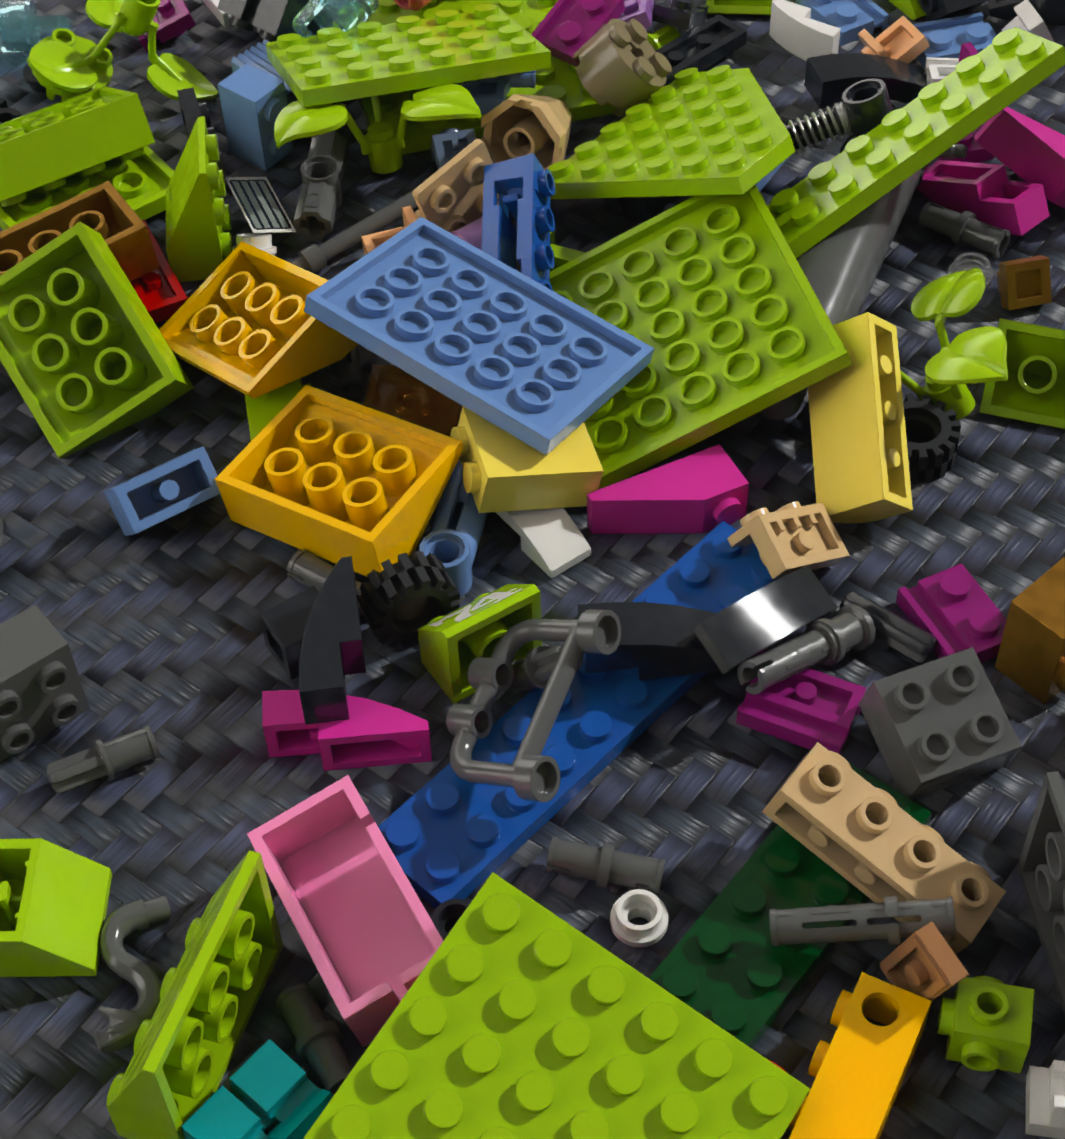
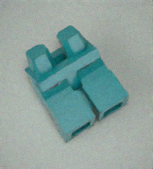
[181,1039,334,1139]

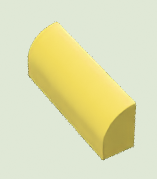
[808,312,913,523]

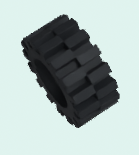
[903,394,961,484]
[358,551,461,648]

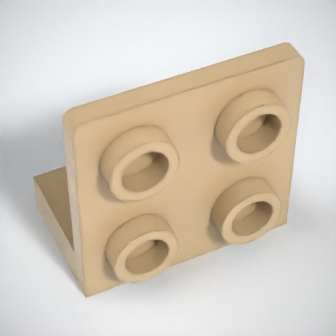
[412,139,499,233]

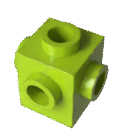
[937,976,1034,1073]

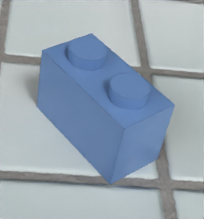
[218,63,294,171]
[103,446,220,536]

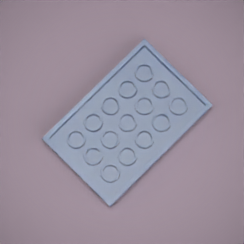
[304,217,654,455]

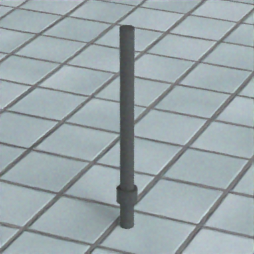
[289,151,493,274]

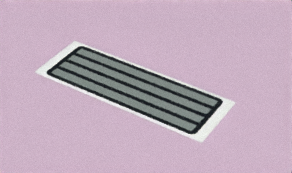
[225,177,296,233]

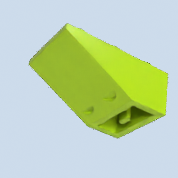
[166,116,232,282]

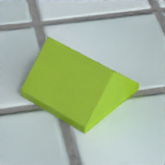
[979,318,1065,429]

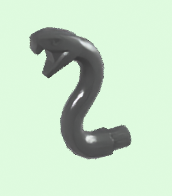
[94,896,171,1052]

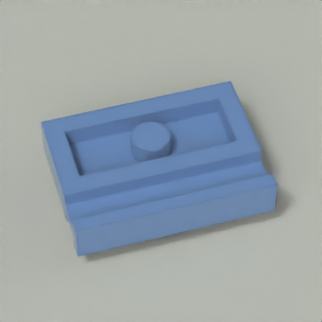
[796,0,889,46]
[913,12,996,70]

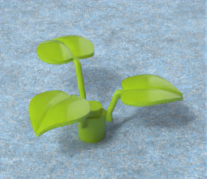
[26,0,219,101]
[274,84,481,174]
[900,268,1008,421]

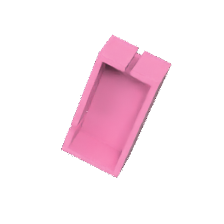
[247,775,443,1047]

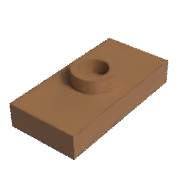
[879,921,969,1002]

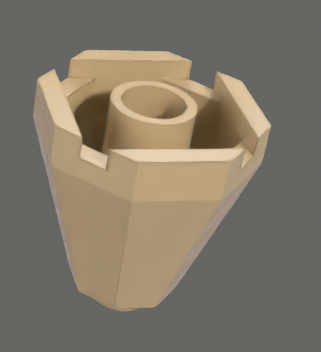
[480,94,572,169]

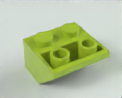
[0,838,112,977]

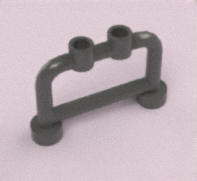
[446,609,621,802]

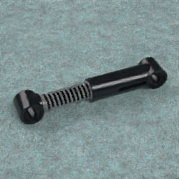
[618,78,893,223]

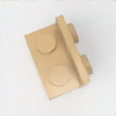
[727,501,850,579]

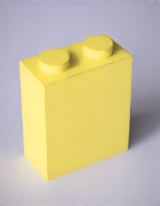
[450,406,604,513]

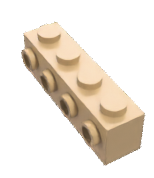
[762,742,1006,955]

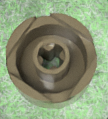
[573,18,672,117]

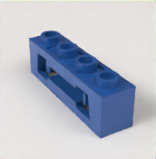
[481,153,555,291]

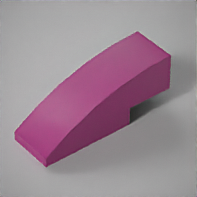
[916,160,1050,236]
[262,690,432,771]

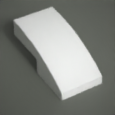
[769,0,841,61]
[496,508,591,579]

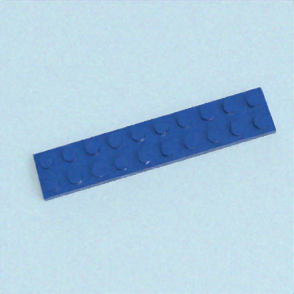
[378,521,779,909]

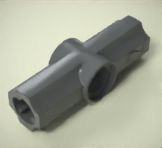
[293,130,349,241]

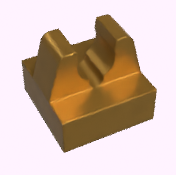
[997,255,1052,310]

